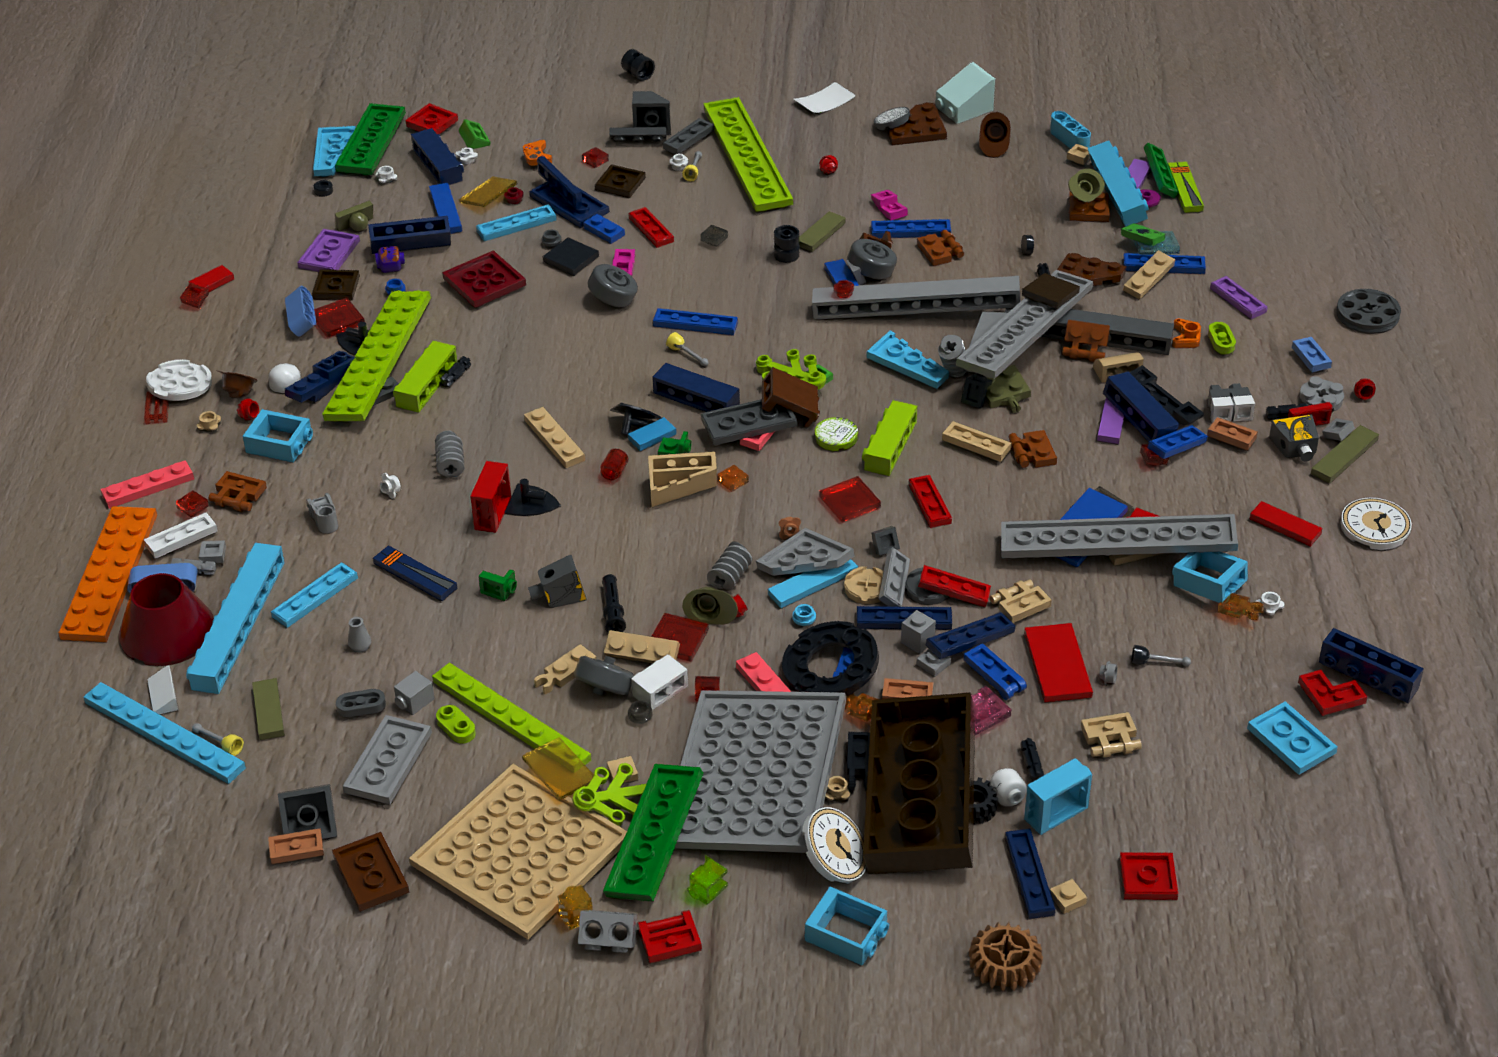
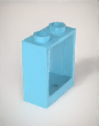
[243,409,313,463]
[1172,551,1248,604]
[1024,758,1092,835]
[805,887,889,965]

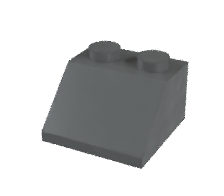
[632,91,671,135]
[278,784,337,839]

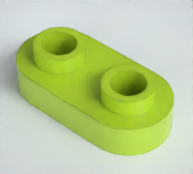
[1208,322,1236,355]
[436,705,476,744]

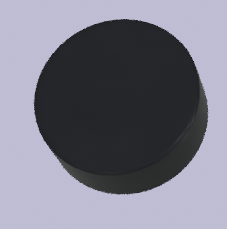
[313,180,333,197]
[1021,235,1034,255]

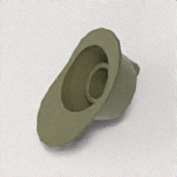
[1068,168,1105,202]
[682,587,738,625]

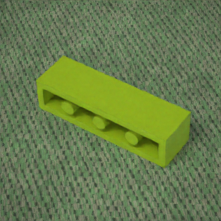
[393,341,457,413]
[862,400,917,476]

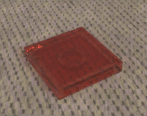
[314,298,365,338]
[819,476,881,523]
[651,613,709,662]

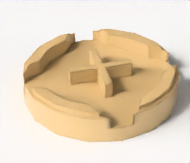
[844,566,884,604]

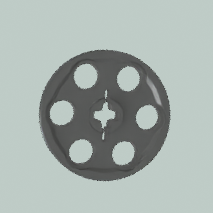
[1336,289,1401,333]

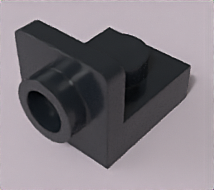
[961,373,993,408]

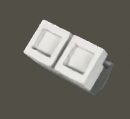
[1207,383,1255,423]

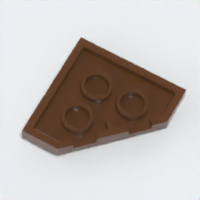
[888,102,947,145]
[1057,253,1126,286]

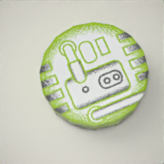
[815,417,858,451]

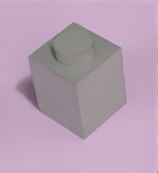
[901,610,936,654]
[394,671,435,715]

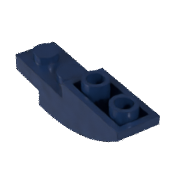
[285,351,356,403]

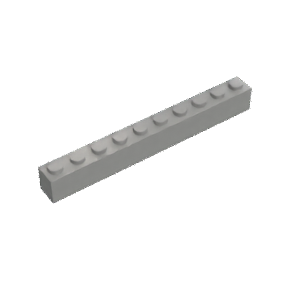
[812,276,1021,320]

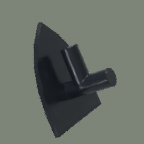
[336,322,369,355]
[610,403,662,436]
[504,479,561,516]

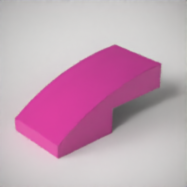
[871,189,908,220]
[613,249,636,276]

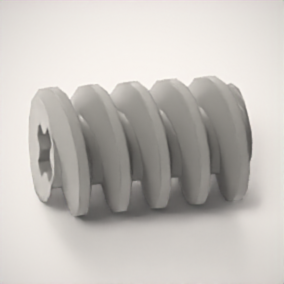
[938,335,967,378]
[435,430,465,477]
[707,541,752,590]

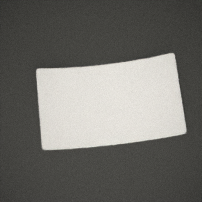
[794,82,855,113]

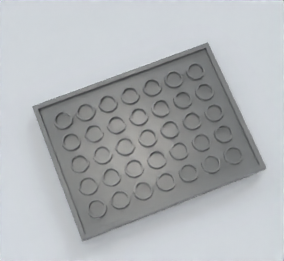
[675,690,846,853]

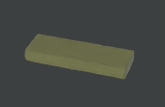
[799,211,846,252]
[252,678,285,740]

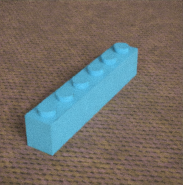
[1087,140,1149,227]

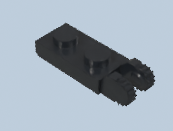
[847,732,870,791]

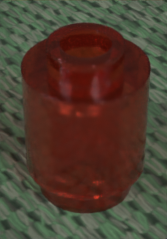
[600,448,629,481]

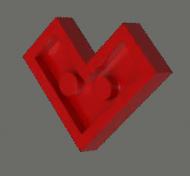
[1298,670,1367,716]

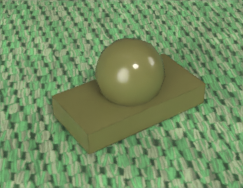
[335,200,373,232]

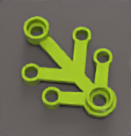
[756,349,826,390]
[572,763,646,827]

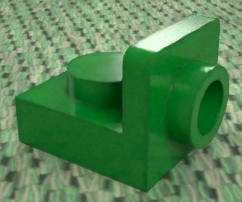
[658,431,692,455]
[479,569,517,601]

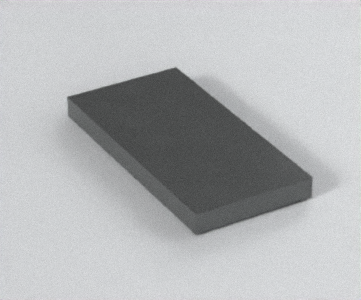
[701,399,797,446]

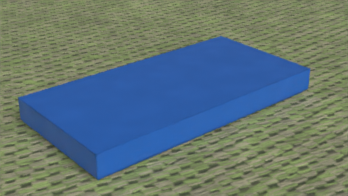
[1057,488,1128,568]

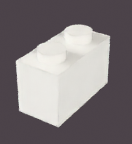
[631,655,688,711]

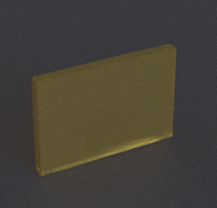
[459,176,517,207]
[522,737,593,801]

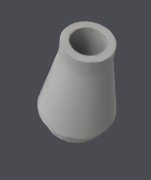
[348,617,371,652]

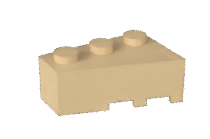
[648,452,717,507]

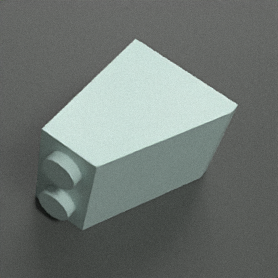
[935,62,995,124]

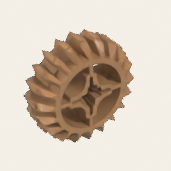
[969,921,1043,991]

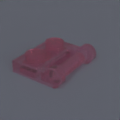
[972,686,1012,736]

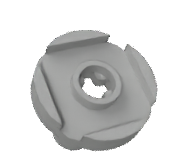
[1299,376,1344,411]

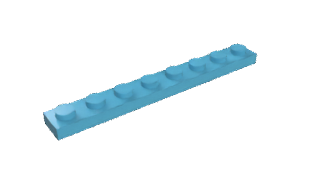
[83,682,246,784]

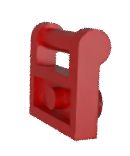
[637,910,702,963]

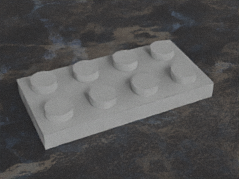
[343,715,432,804]

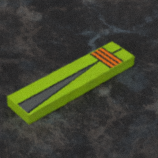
[1168,162,1204,213]

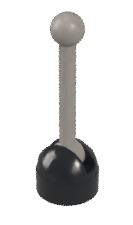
[1131,645,1191,666]

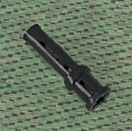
[602,574,626,633]

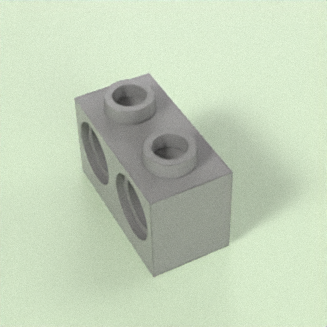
[578,910,638,952]

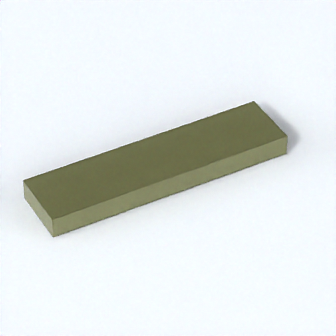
[1311,425,1379,483]

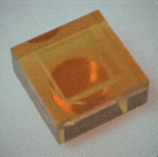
[717,465,749,492]

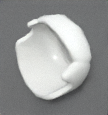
[269,363,301,393]

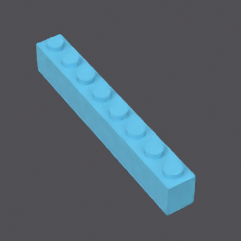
[186,543,285,694]

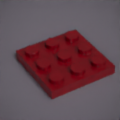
[442,250,526,308]

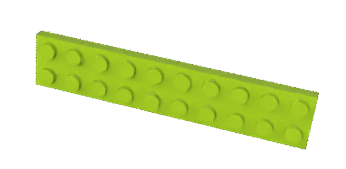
[703,97,793,212]
[322,290,431,421]

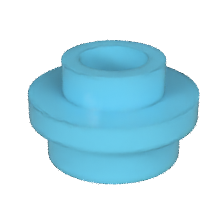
[792,604,816,626]

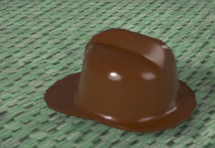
[979,112,1011,157]
[217,370,258,398]

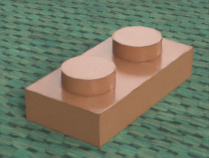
[1207,417,1258,451]
[882,678,933,699]
[268,828,324,864]

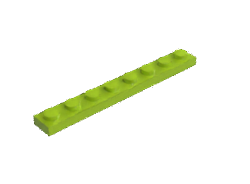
[432,662,591,775]

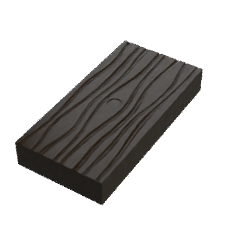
[863,692,975,875]

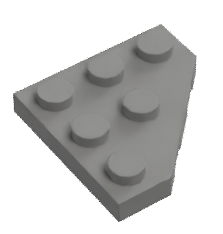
[756,528,855,576]

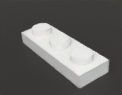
[144,513,218,559]

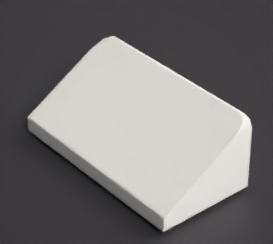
[147,665,178,714]

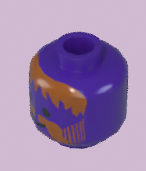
[375,246,405,273]

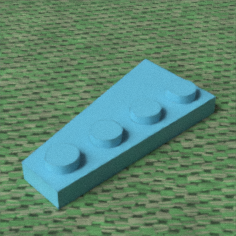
[313,126,356,177]
[866,330,949,389]

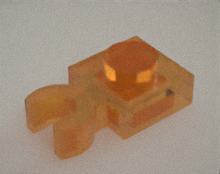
[1218,593,1264,621]
[845,693,879,722]

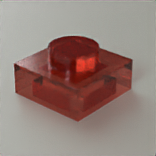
[582,147,609,168]
[180,283,209,309]
[1140,444,1169,466]
[176,490,209,518]
[695,676,720,701]

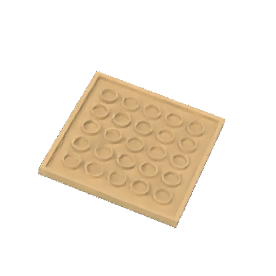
[409,764,627,940]

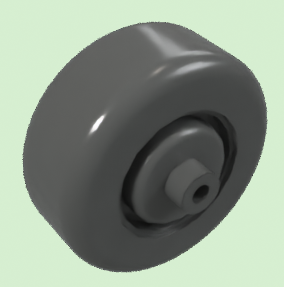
[847,239,897,279]
[588,264,638,307]
[574,655,634,696]

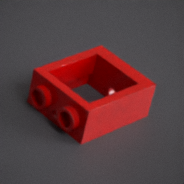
[470,461,512,533]

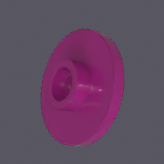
[1140,189,1160,208]

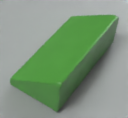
[459,119,491,149]

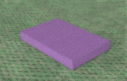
[297,229,360,272]

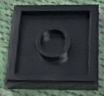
[543,237,599,276]

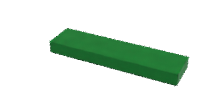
[1143,143,1179,198]

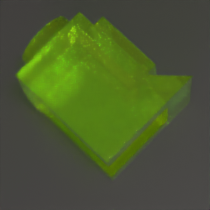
[687,855,728,905]

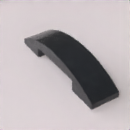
[1130,365,1204,425]

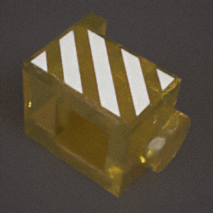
[557,885,593,930]

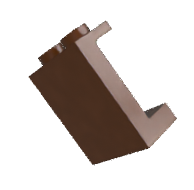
[762,367,820,428]

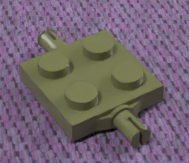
[985,365,1031,413]

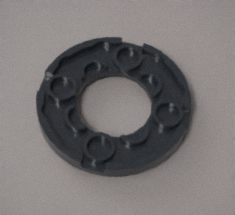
[782,621,879,696]

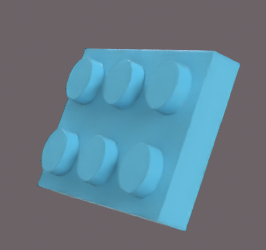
[1247,701,1338,775]

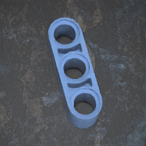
[285,286,316,337]
[127,563,198,593]

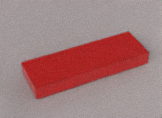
[628,207,674,248]
[908,475,952,528]
[1249,501,1323,547]
[918,565,991,607]

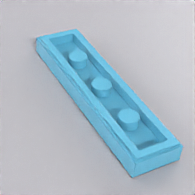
[476,205,557,241]
[768,559,858,608]
[271,562,358,628]

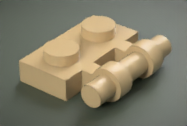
[989,579,1052,623]
[1081,712,1142,758]

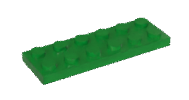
[335,103,406,175]
[603,764,704,902]

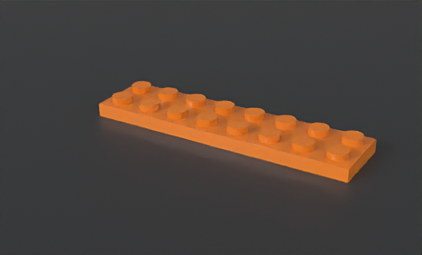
[58,506,157,642]

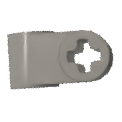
[306,493,339,534]

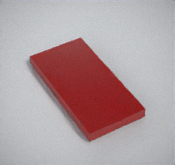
[1024,623,1093,702]

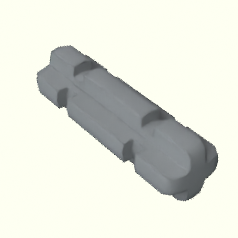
[170,558,216,575]

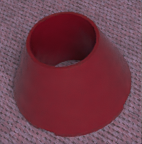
[119,573,214,666]

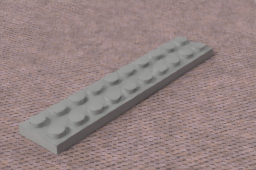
[956,270,1093,379]
[1001,514,1238,558]

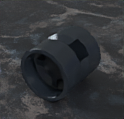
[621,49,655,81]
[774,225,800,263]

